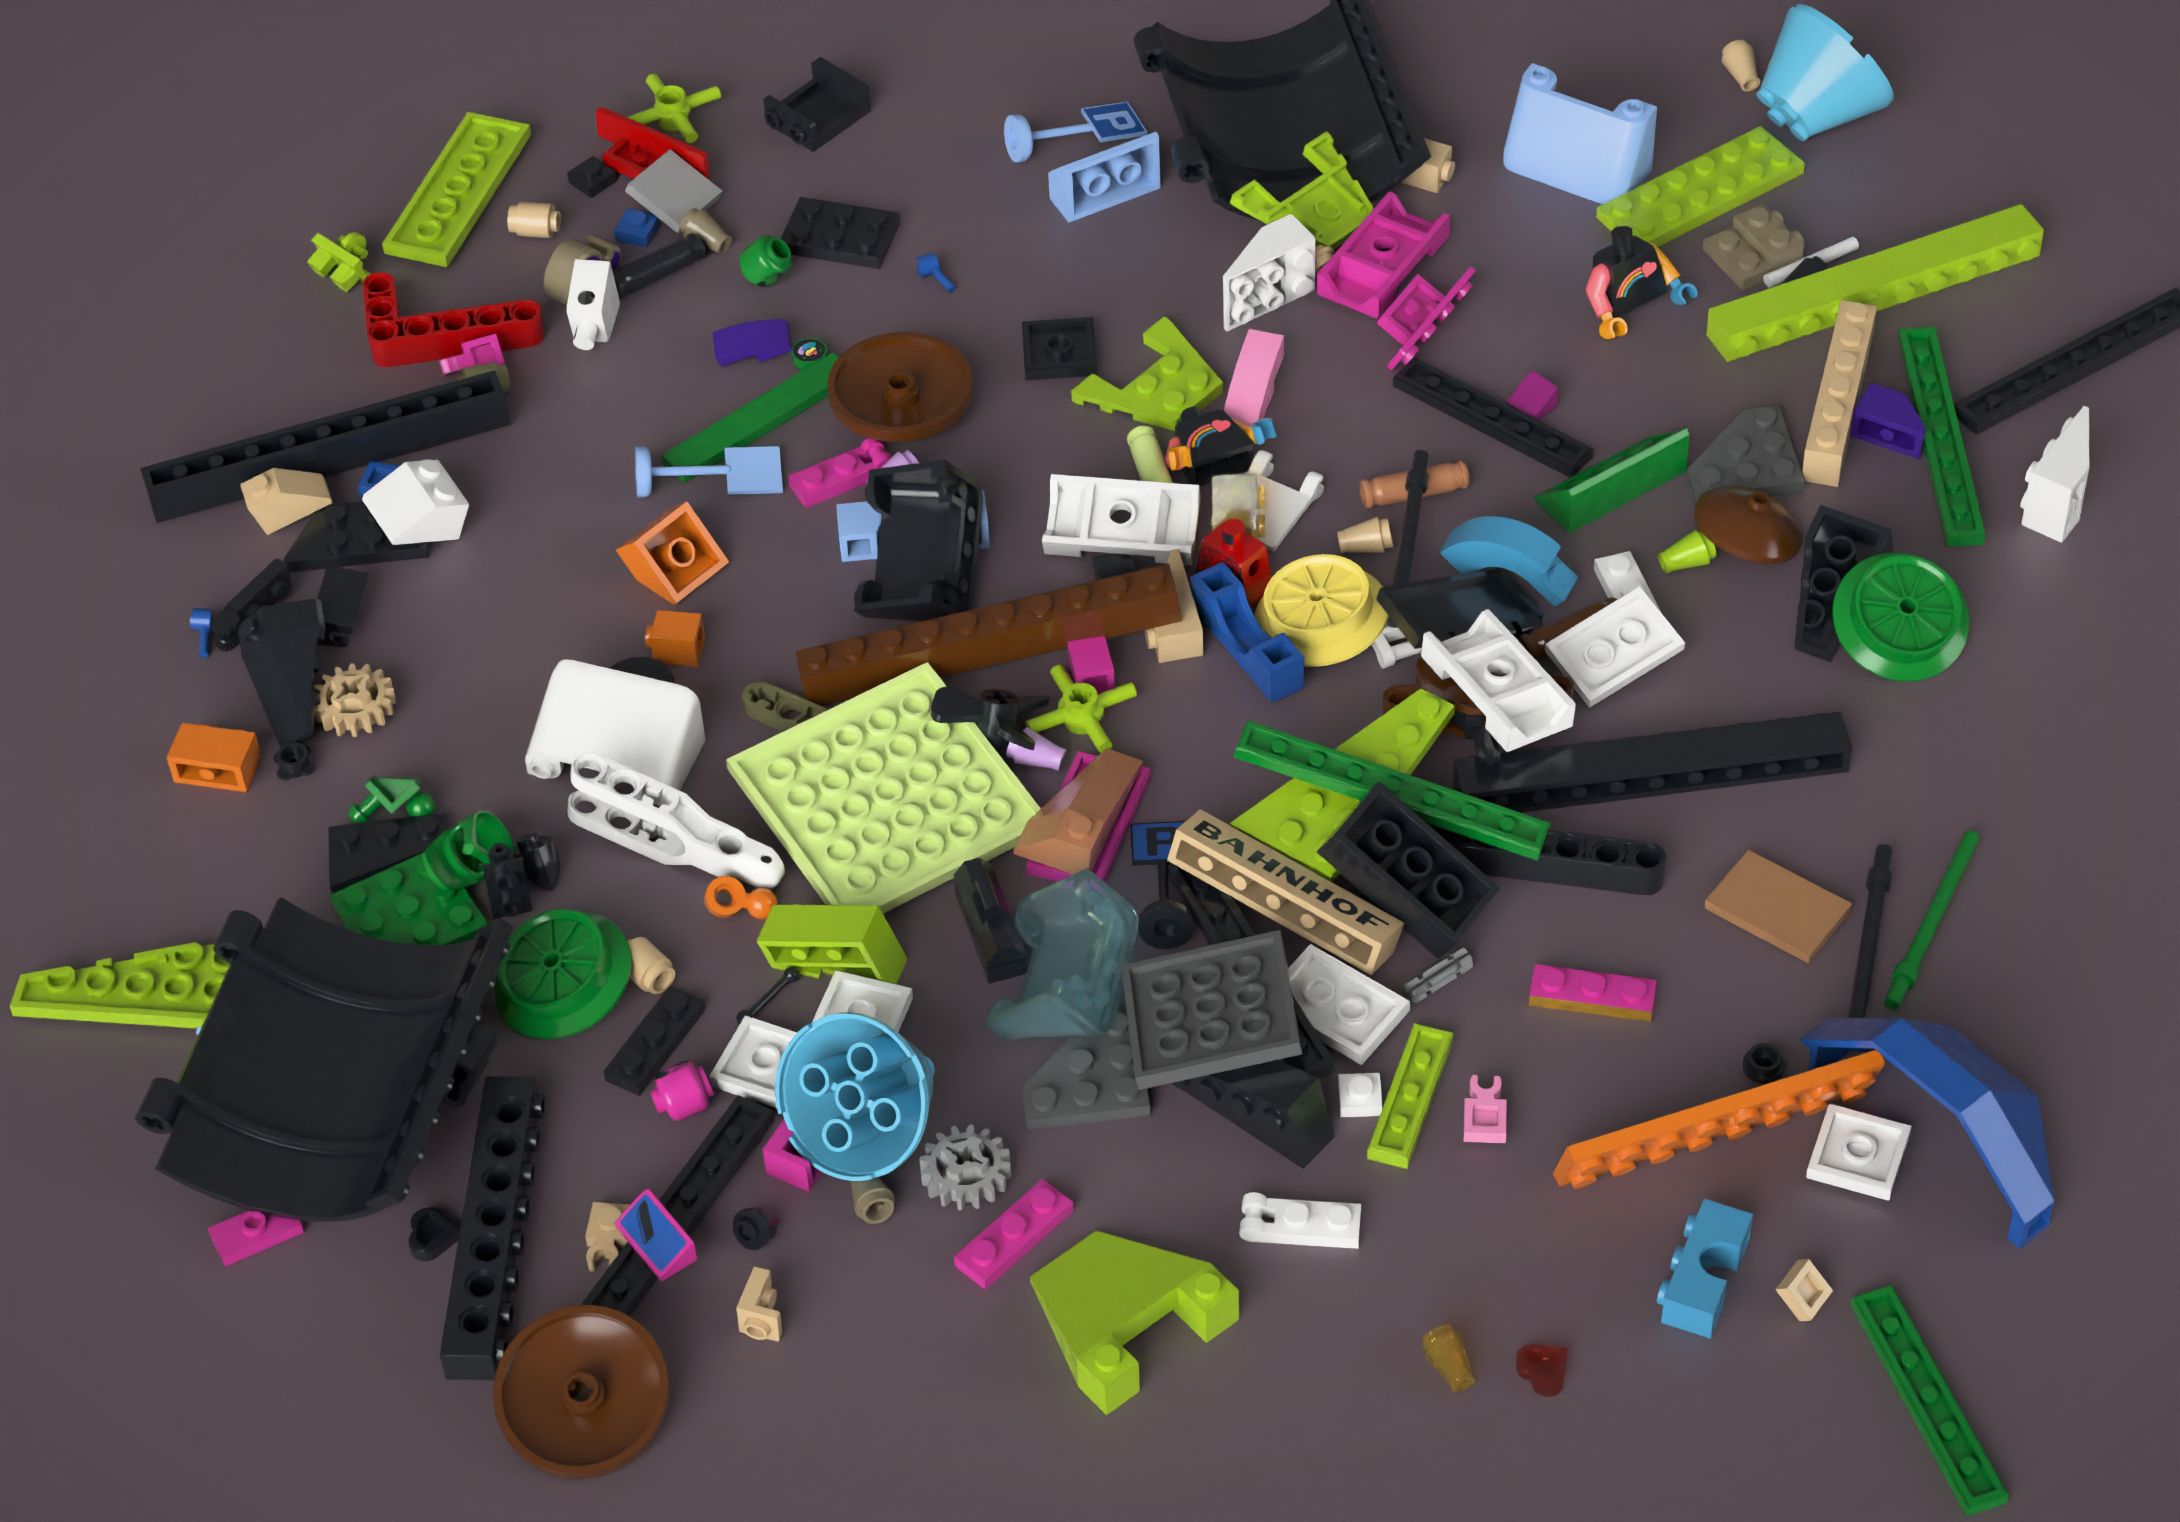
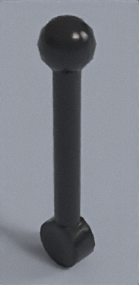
[736,966,799,1025]

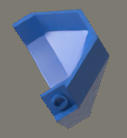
[1799,1018,2054,1249]

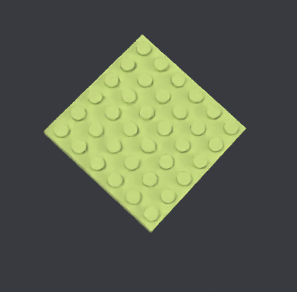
[726,662,1041,914]

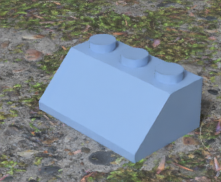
[1048,132,1161,223]

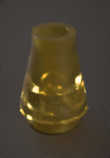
[1421,1324,1476,1393]

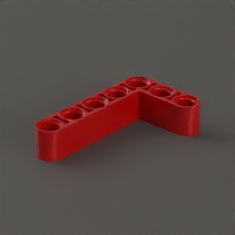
[362,272,545,367]

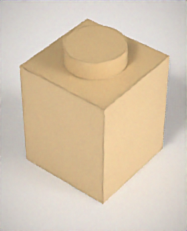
[1400,138,1455,193]

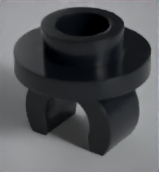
[733,1207,780,1250]

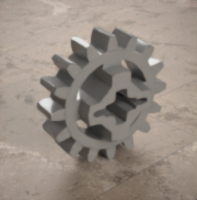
[920,1125,1011,1210]

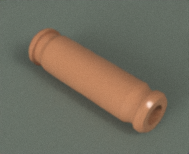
[1359,460,1470,509]

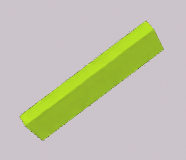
[1367,1023,1454,1169]

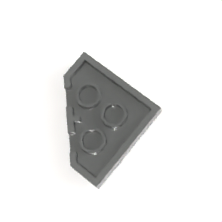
[1686,405,1805,506]
[1021,1009,1151,1130]

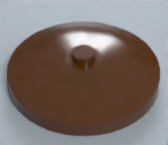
[827,332,973,442]
[493,1305,670,1479]

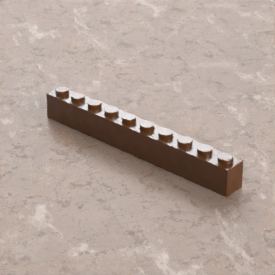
[795,563,1182,706]

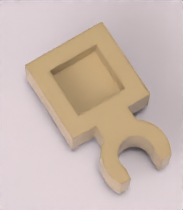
[585,1202,630,1272]

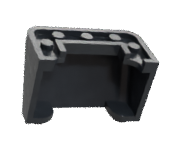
[854,460,983,621]

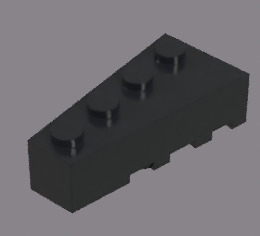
[1172,1060,1334,1169]

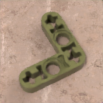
[742,682,829,732]

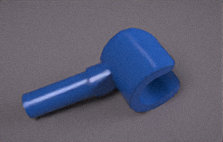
[916,253,956,293]
[190,608,214,658]

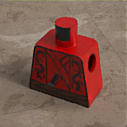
[1195,519,1272,609]

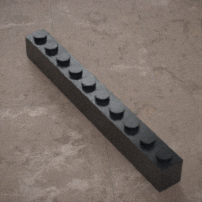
[140,370,510,523]
[1453,711,1852,813]

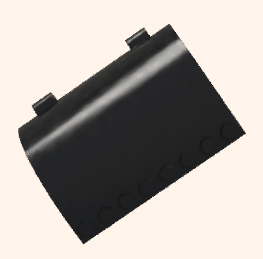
[1133,0,1432,220]
[135,897,514,1222]

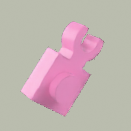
[1464,1075,1507,1143]

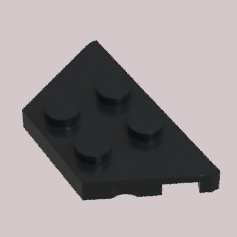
[284,502,429,573]

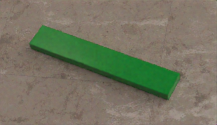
[661,353,839,483]
[1851,1284,2009,1517]

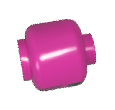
[650,1060,714,1121]

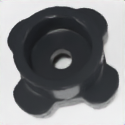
[273,742,315,781]

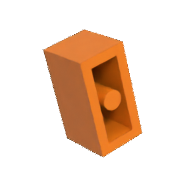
[167,723,262,792]

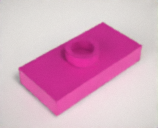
[208,1210,304,1267]

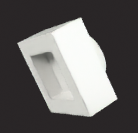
[1338,1073,1382,1118]

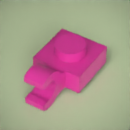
[439,334,505,376]

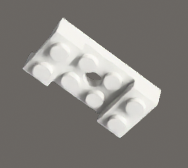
[1042,474,1201,566]
[1421,609,1576,752]

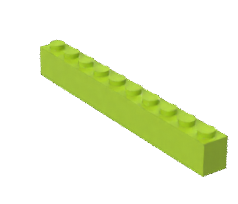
[1706,204,2044,362]

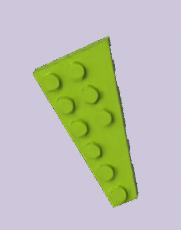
[1229,689,1455,883]
[10,942,231,1029]

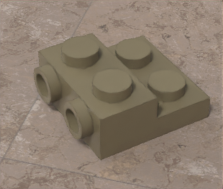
[1702,204,1805,291]

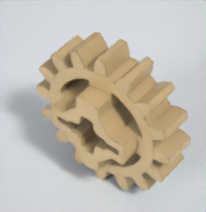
[313,663,396,737]

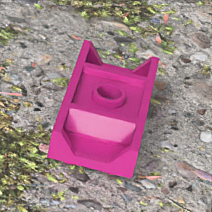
[1317,192,1450,320]

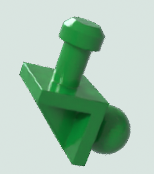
[348,774,436,824]

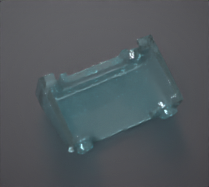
[984,868,1139,1040]

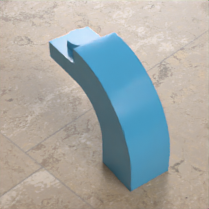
[1439,516,1578,607]

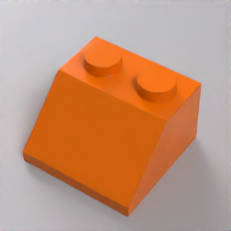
[615,501,729,605]

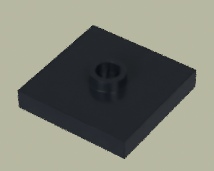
[1022,317,1097,380]

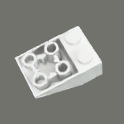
[1223,214,1315,331]
[2020,406,2089,543]

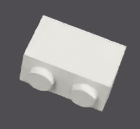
[362,459,469,545]

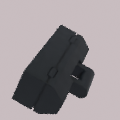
[954,858,1027,984]

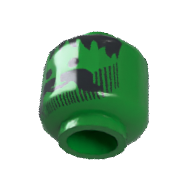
[739,235,792,287]

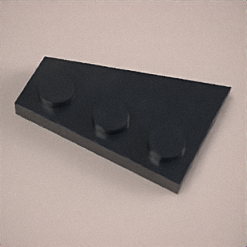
[328,813,448,894]

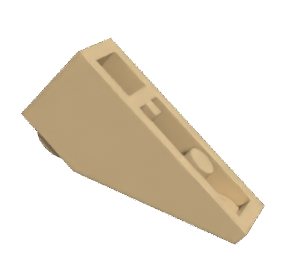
[1145,549,1203,663]

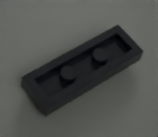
[603,985,706,1096]

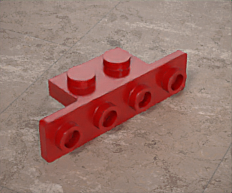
[596,106,710,180]

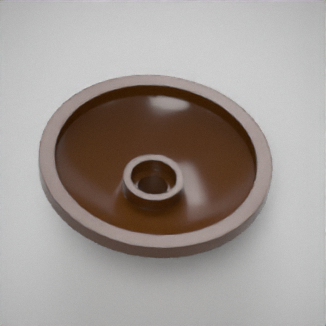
[1694,485,1803,564]

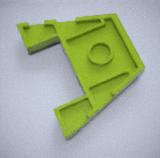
[1230,131,1374,249]
[1071,316,1223,431]

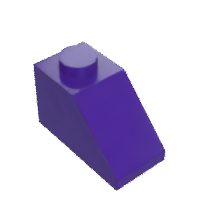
[1851,383,1926,460]

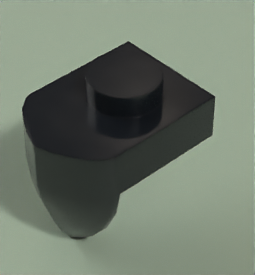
[513,832,560,891]

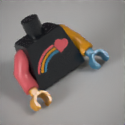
[1586,226,1698,340]
[1165,406,1278,487]

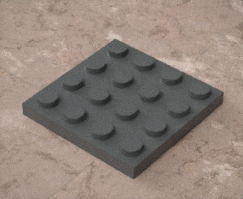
[1121,930,1302,1090]

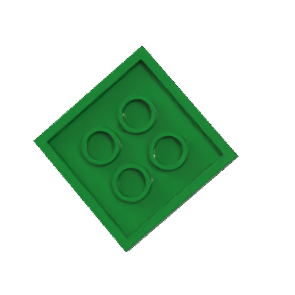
[329,853,488,945]

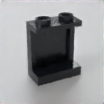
[763,57,871,152]

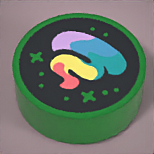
[791,338,828,371]

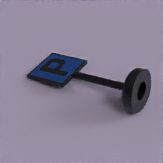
[1130,821,1194,949]

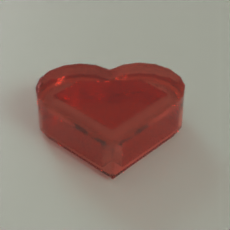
[1515,1344,1568,1397]

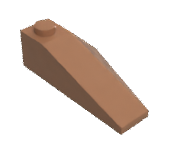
[1013,748,1143,880]

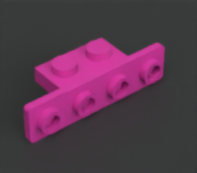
[1376,266,1476,371]

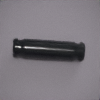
[613,233,706,299]

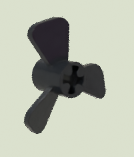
[930,687,1050,750]

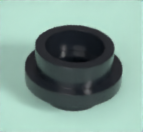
[1742,1044,1785,1084]

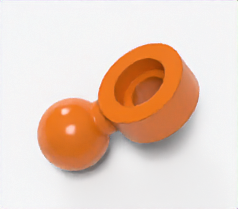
[704,876,778,919]

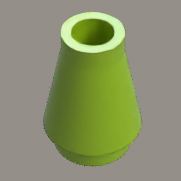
[1657,530,1717,574]

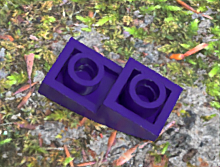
[712,319,792,367]

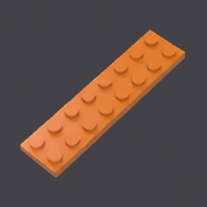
[1553,1050,1885,1189]

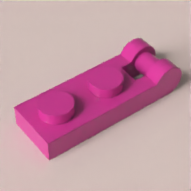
[788,438,892,508]

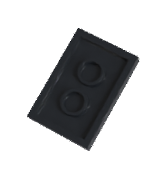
[781,197,900,269]

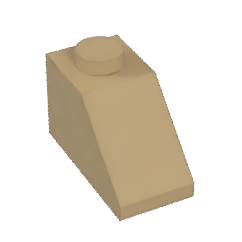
[240,468,333,535]

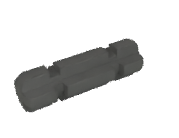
[1402,947,1473,1004]

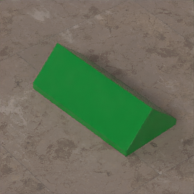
[1534,428,1690,533]

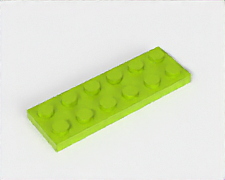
[382,112,531,268]
[1596,126,1805,247]

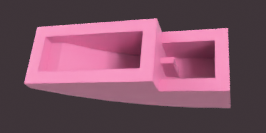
[1224,329,1284,427]

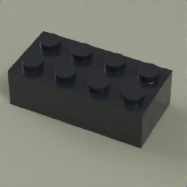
[1317,781,1500,959]

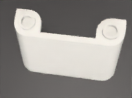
[525,659,706,805]

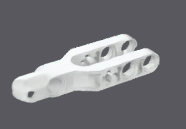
[567,752,785,889]

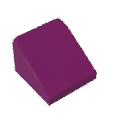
[1506,371,1558,420]

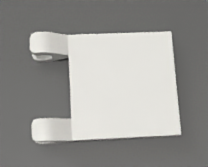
[1210,450,1324,552]

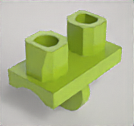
[307,232,371,292]

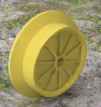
[1254,554,1388,667]

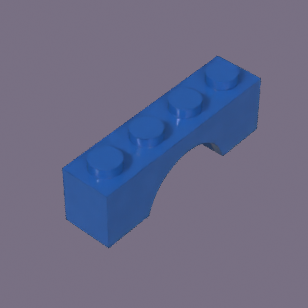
[1191,562,1304,703]

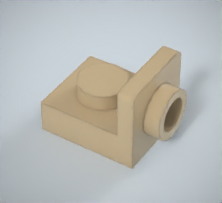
[736,1267,782,1341]

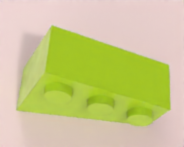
[757,904,908,985]

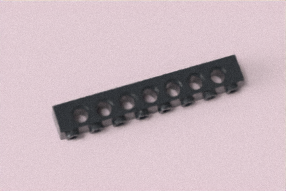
[440,1076,545,1380]

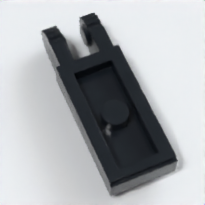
[211,559,292,652]

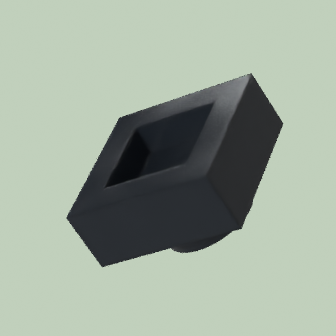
[567,156,617,198]

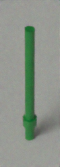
[1883,830,1980,1010]

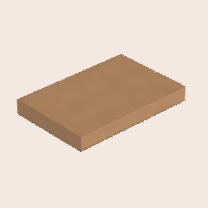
[1705,850,1852,964]

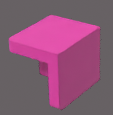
[1067,636,1115,694]
[762,1119,823,1192]

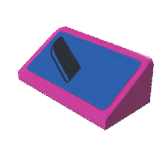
[614,1189,697,1282]

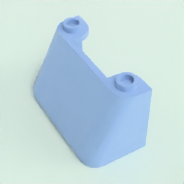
[1503,63,1657,204]

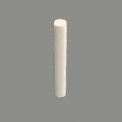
[1763,237,1859,288]

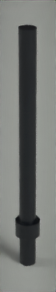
[1387,450,1429,628]
[1848,844,1892,1018]

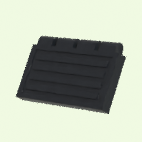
[1376,568,1543,649]

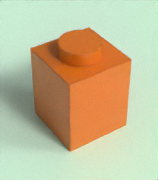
[645,610,706,667]

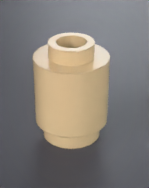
[507,202,561,238]
[628,937,675,994]

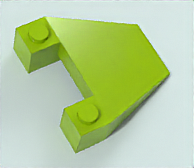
[1030,1231,1239,1415]

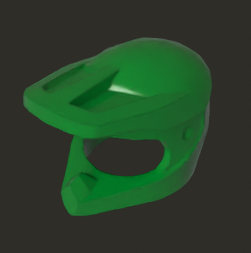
[422,810,514,891]

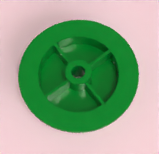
[1832,553,1969,682]
[494,909,632,1040]

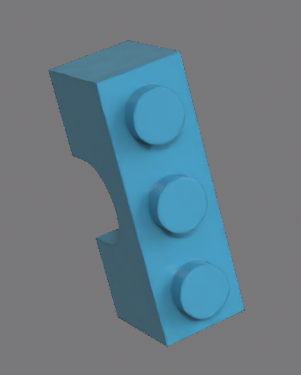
[1657,1199,1753,1339]

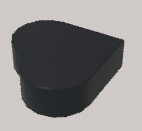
[408,1207,460,1261]

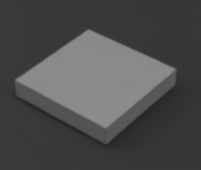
[625,150,723,233]

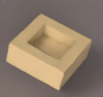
[1775,1259,1833,1321]

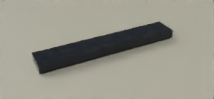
[1393,357,1593,478]

